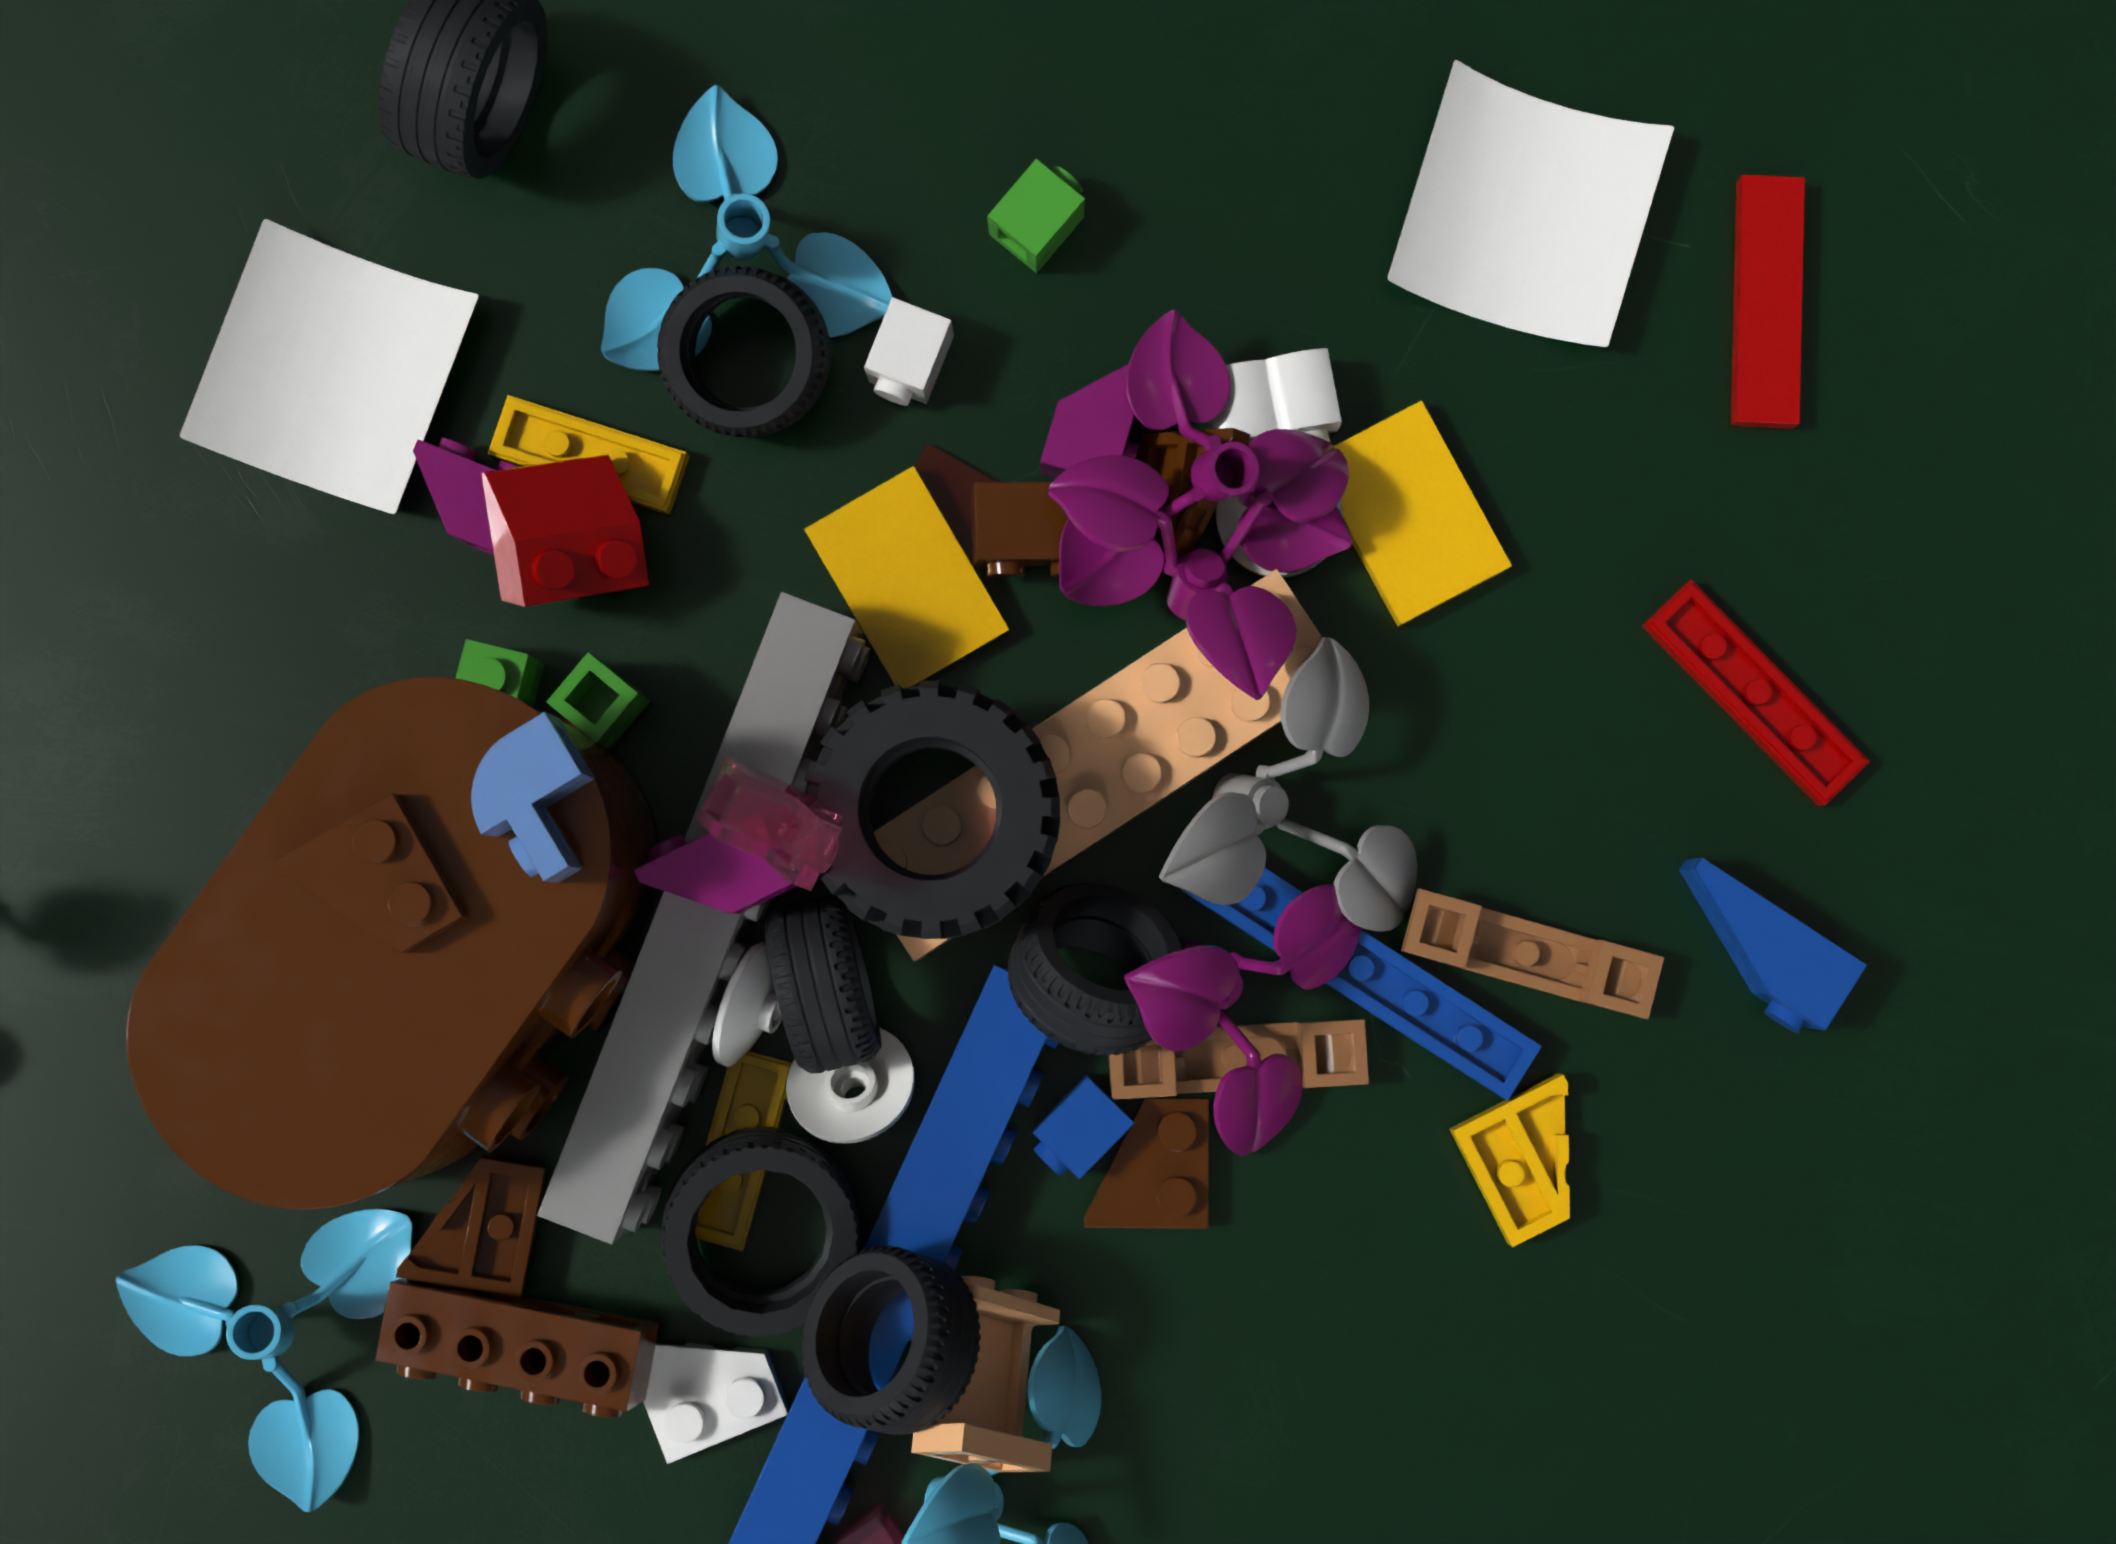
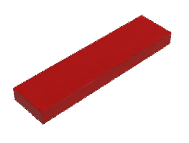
[1731,175,1805,429]
[1641,580,1870,807]

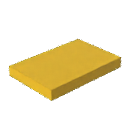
[1334,400,1512,627]
[804,466,1009,688]

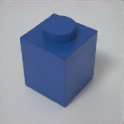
[1033,1074,1134,1179]

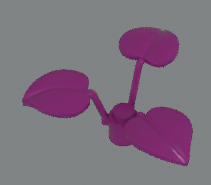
[1059,310,1352,606]
[1047,429,1349,700]
[1124,884,1361,1156]

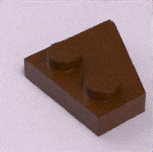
[1084,1097,1209,1229]

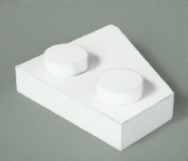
[643,1343,790,1464]

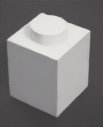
[864,297,954,406]

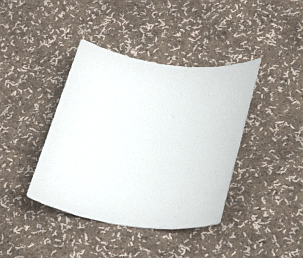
[1387,60,1674,347]
[180,219,479,514]

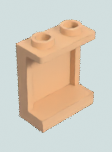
[911,1276,1060,1472]

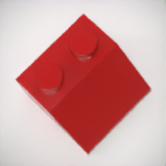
[481,455,649,607]

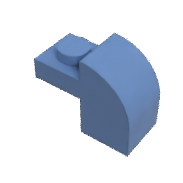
[471,712,595,883]

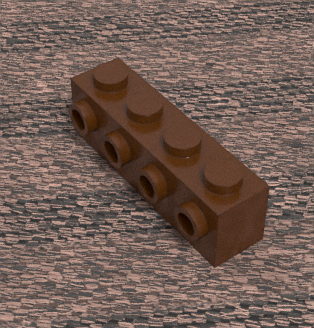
[375,1278,659,1418]

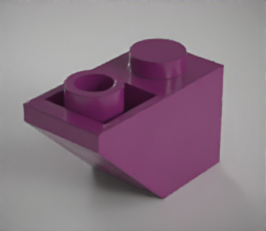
[1040,364,1139,478]
[413,438,518,556]
[633,805,800,914]

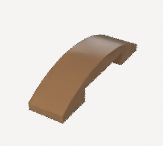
[1401,889,1664,1019]
[1109,1019,1369,1100]

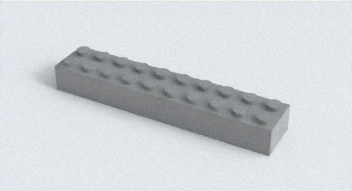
[537,592,871,1245]

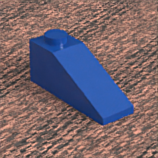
[1679,858,1867,1033]

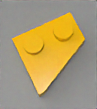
[1449,1073,1570,1247]

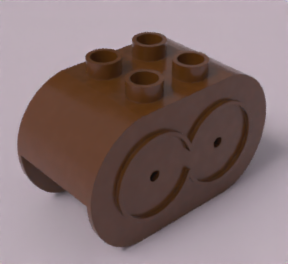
[126,677,657,1210]

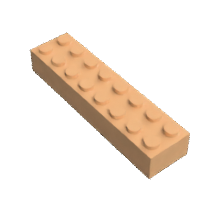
[874,569,1322,961]

